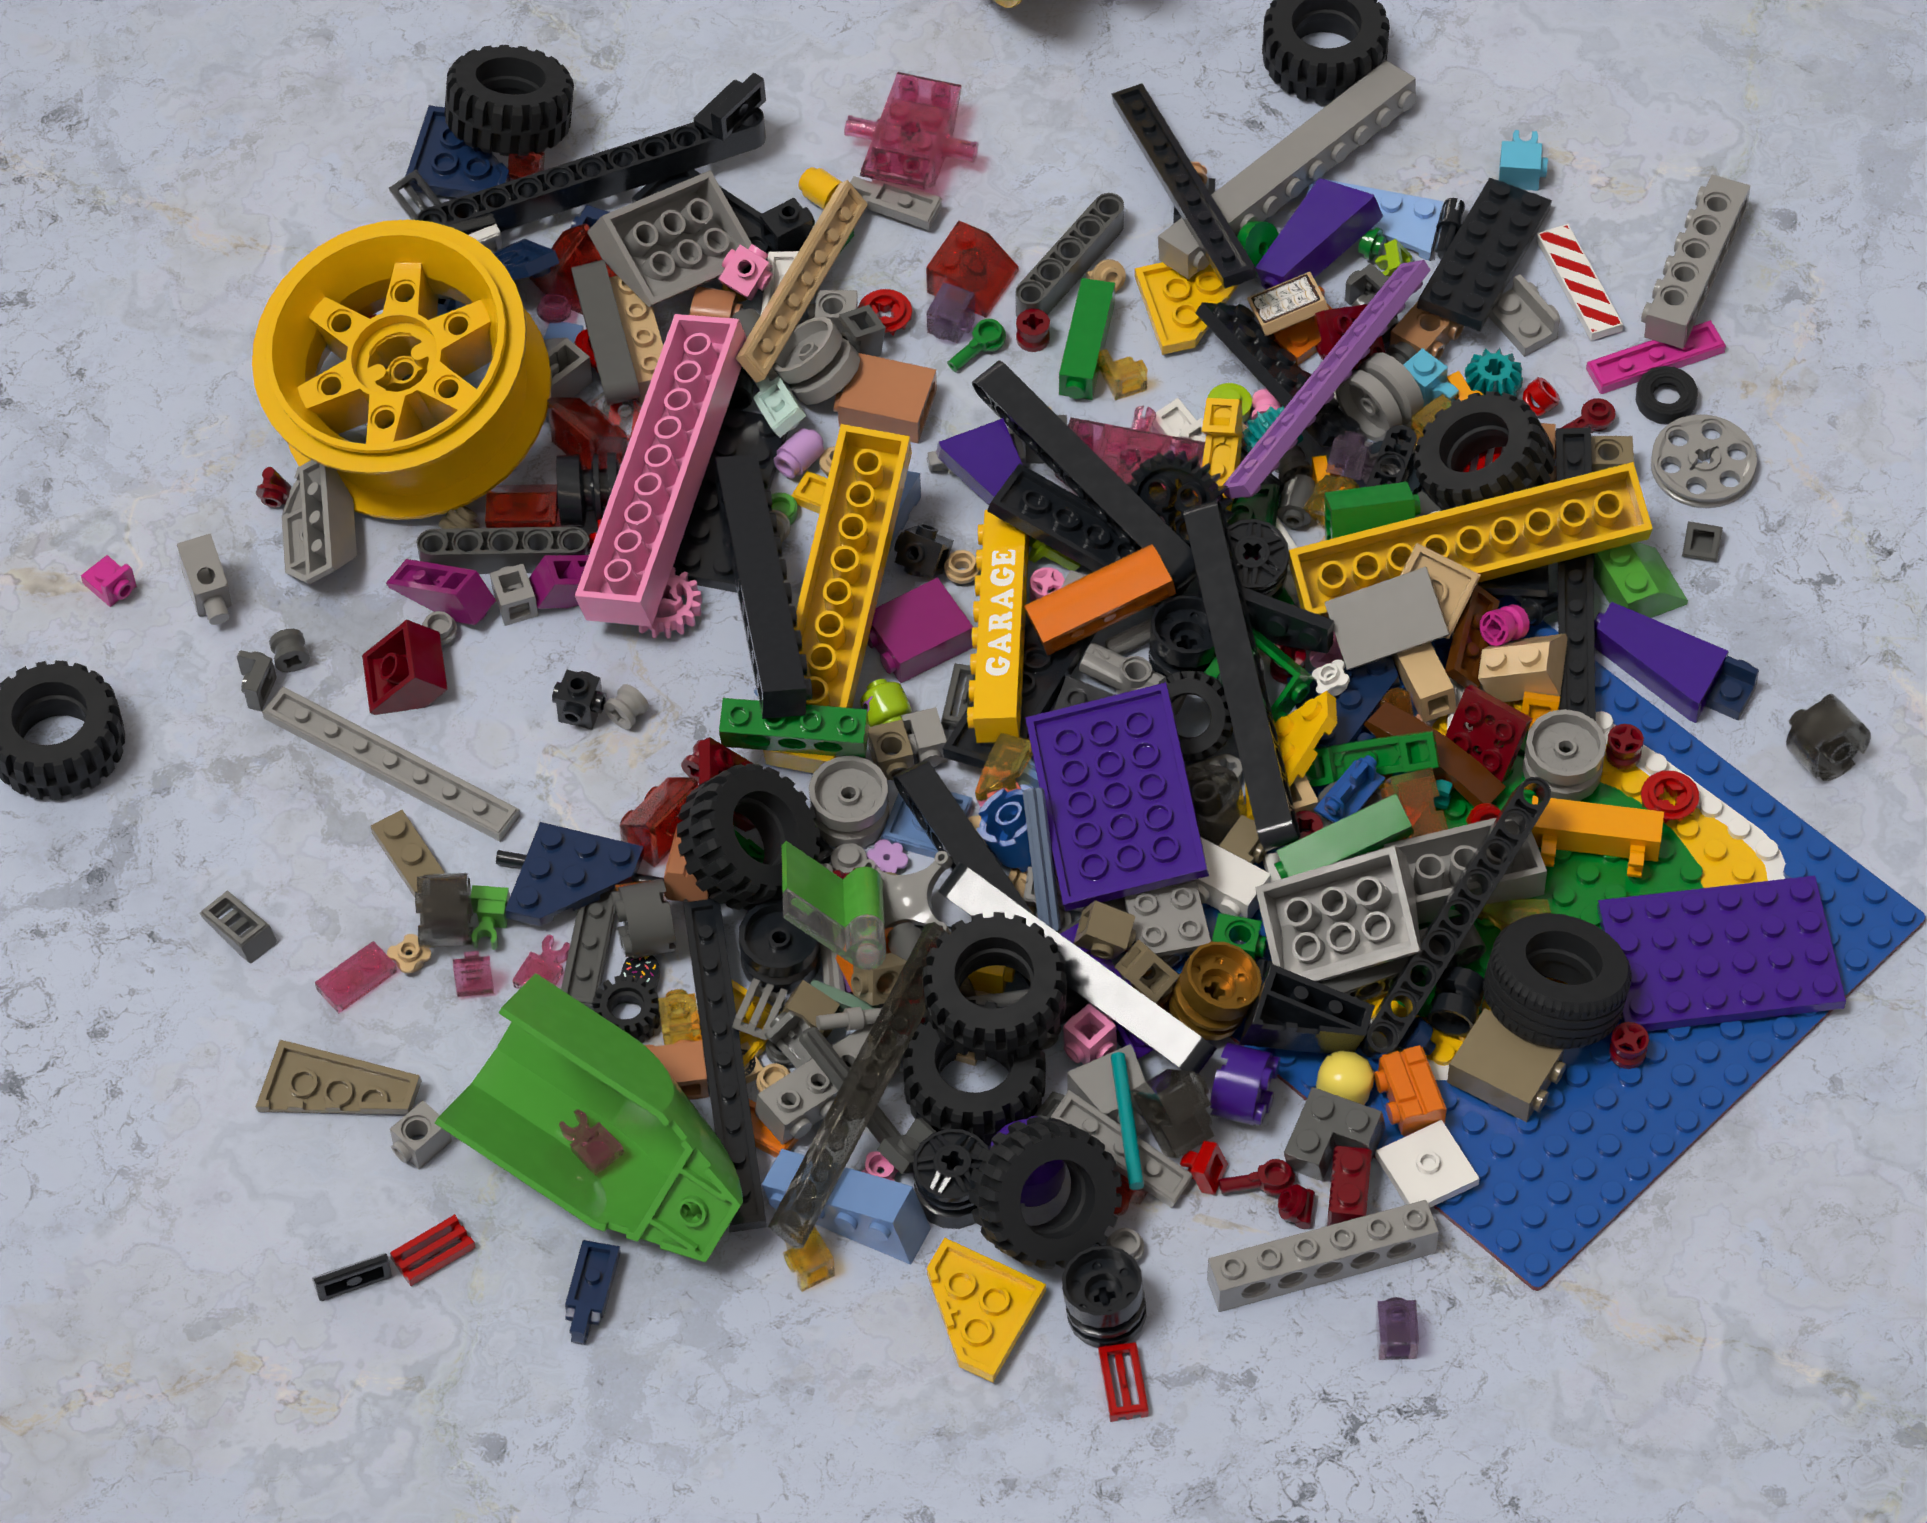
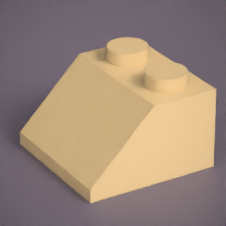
[1478,634,1568,702]

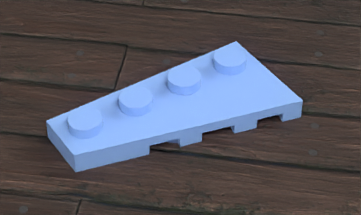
[1307,179,1444,261]

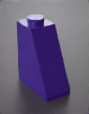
[936,418,1023,505]

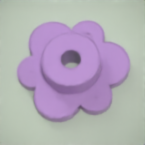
[866,839,908,874]

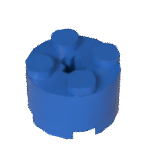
[977,784,1052,872]

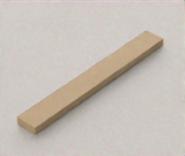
[735,180,868,383]

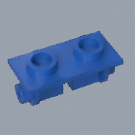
[1314,755,1385,823]

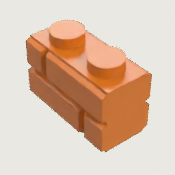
[1374,1045,1447,1136]

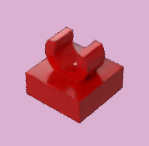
[1180,1141,1228,1195]

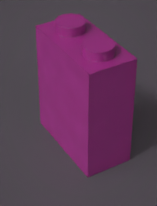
[867,577,973,684]

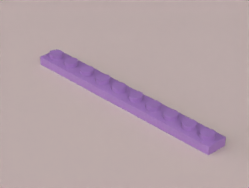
[1223,260,1431,499]

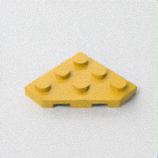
[1134,262,1239,355]
[1245,691,1337,820]
[927,1237,1046,1383]

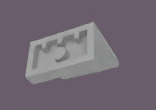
[1124,882,1211,957]

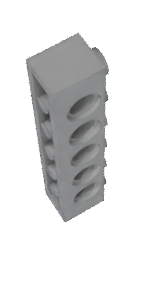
[1641,174,1751,349]
[1207,1200,1439,1312]

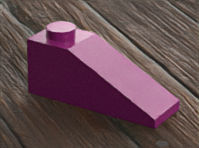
[529,555,589,609]
[386,559,496,625]

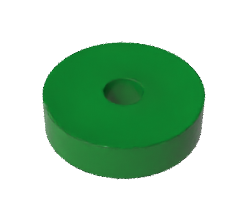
[1237,221,1279,276]

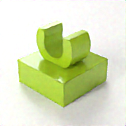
[1375,239,1413,276]

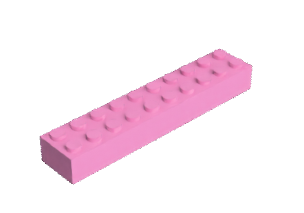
[575,314,747,627]

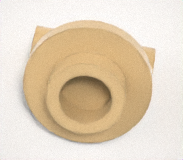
[1086,259,1126,292]

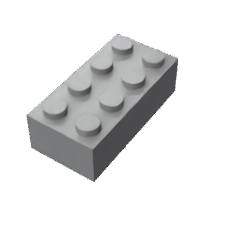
[1383,818,1547,924]

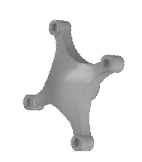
[862,851,953,937]

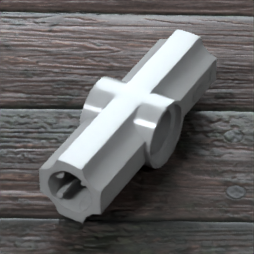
[1079,642,1187,716]

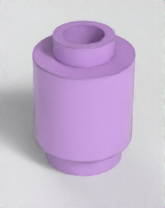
[774,428,824,478]

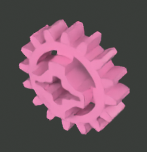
[639,567,702,639]

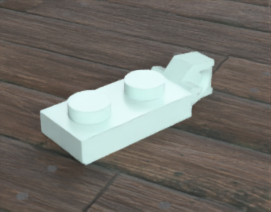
[752,375,806,438]

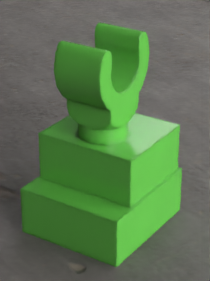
[470,885,510,950]

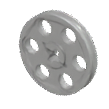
[1651,415,1757,508]

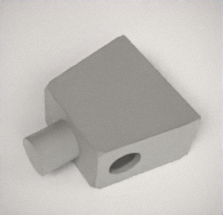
[177,533,232,625]
[1067,1044,1150,1137]

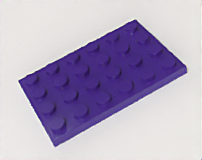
[1025,682,1209,911]
[1597,875,1846,1031]

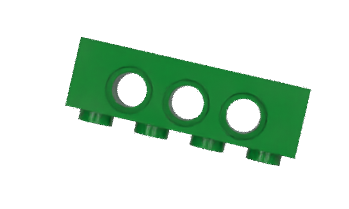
[719,698,870,758]

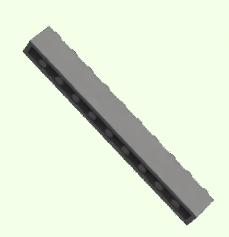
[1158,60,1416,279]

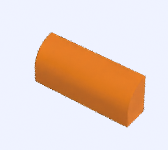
[1023,544,1176,655]

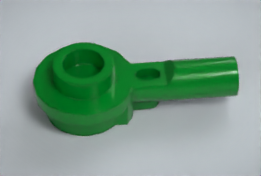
[947,319,1006,372]

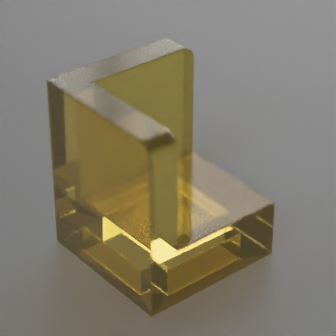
[1100,349,1148,401]

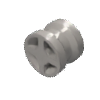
[604,684,649,729]

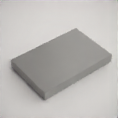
[1324,567,1450,670]

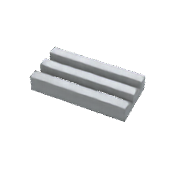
[732,978,788,1040]

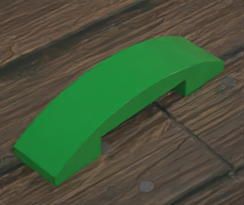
[1305,731,1440,787]

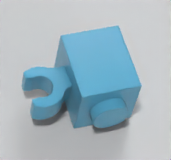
[1498,130,1548,191]
[1403,348,1459,412]

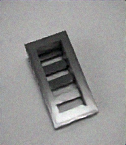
[200,890,277,963]

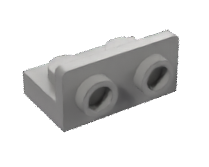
[1489,274,1560,357]

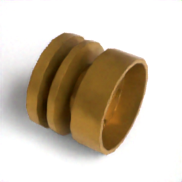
[1168,942,1262,1040]

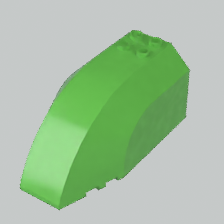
[434,973,743,1262]

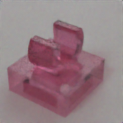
[453,951,494,997]

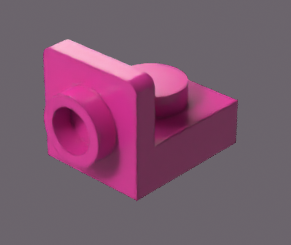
[81,555,137,607]

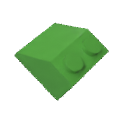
[1593,542,1688,618]

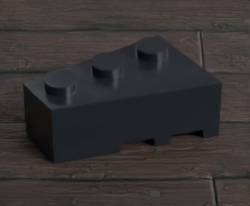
[1239,964,1375,1054]

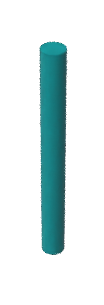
[1110,1052,1144,1190]

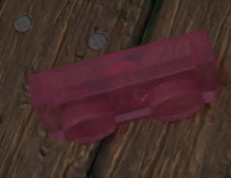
[315,941,397,1014]

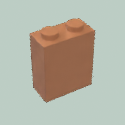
[833,353,937,443]

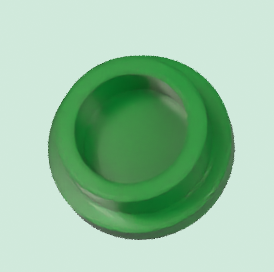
[1358,227,1386,261]

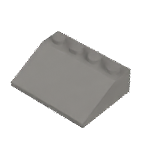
[588,170,752,307]
[1255,845,1421,982]

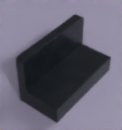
[693,72,766,141]

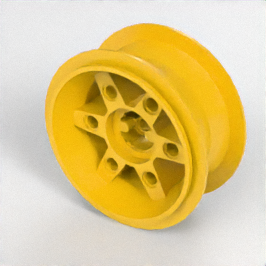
[252,219,552,520]

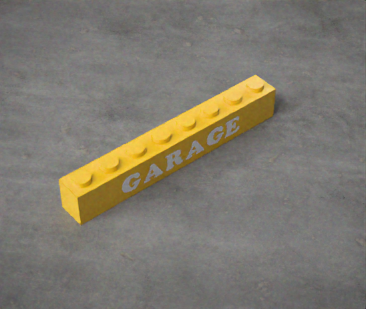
[967,510,1030,743]

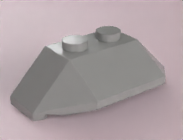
[282,460,357,584]

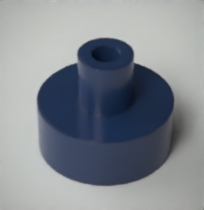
[1397,1017,1436,1055]

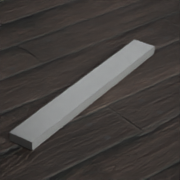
[262,687,520,842]

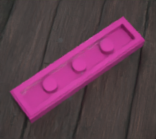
[1586,320,1726,394]

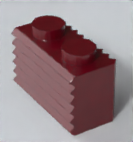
[1327,1146,1372,1226]

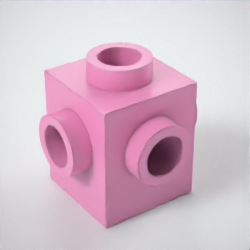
[719,244,773,301]
[1063,1003,1117,1064]

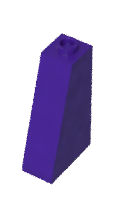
[1255,178,1383,290]
[1594,602,1729,723]

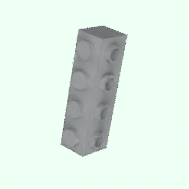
[755,1023,902,1145]

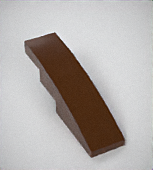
[1363,702,1506,807]

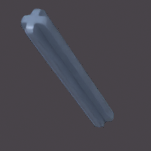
[1023,787,1061,932]

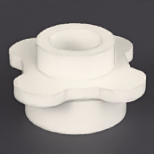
[1312,659,1350,696]

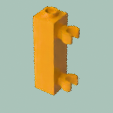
[1531,796,1664,878]

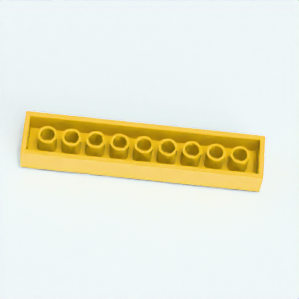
[763,424,912,773]
[1288,462,1653,619]

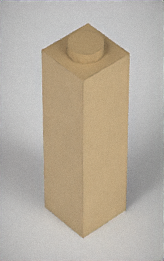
[1392,642,1457,722]

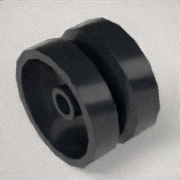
[739,899,821,994]

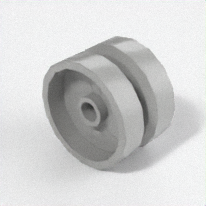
[772,316,860,405]
[1336,352,1424,442]
[1523,709,1606,801]
[809,755,889,848]

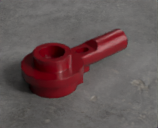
[1555,398,1616,438]
[1219,1159,1295,1196]

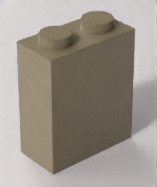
[1447,1008,1566,1122]

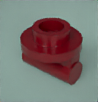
[256,467,291,508]
[1278,1184,1315,1229]

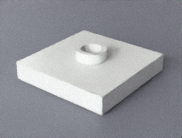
[1375,1120,1480,1208]

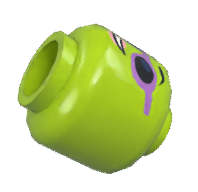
[860,679,912,727]

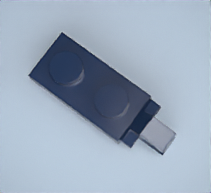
[565,1240,621,1345]

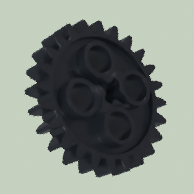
[1127,450,1234,548]

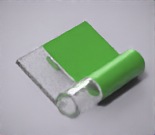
[782,841,886,970]

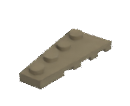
[255,1039,422,1114]

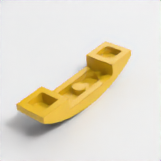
[1197,398,1242,522]

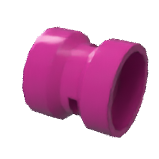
[1480,604,1530,646]

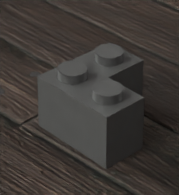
[1284,1087,1386,1181]

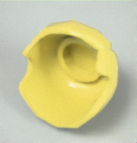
[1316,1051,1374,1105]

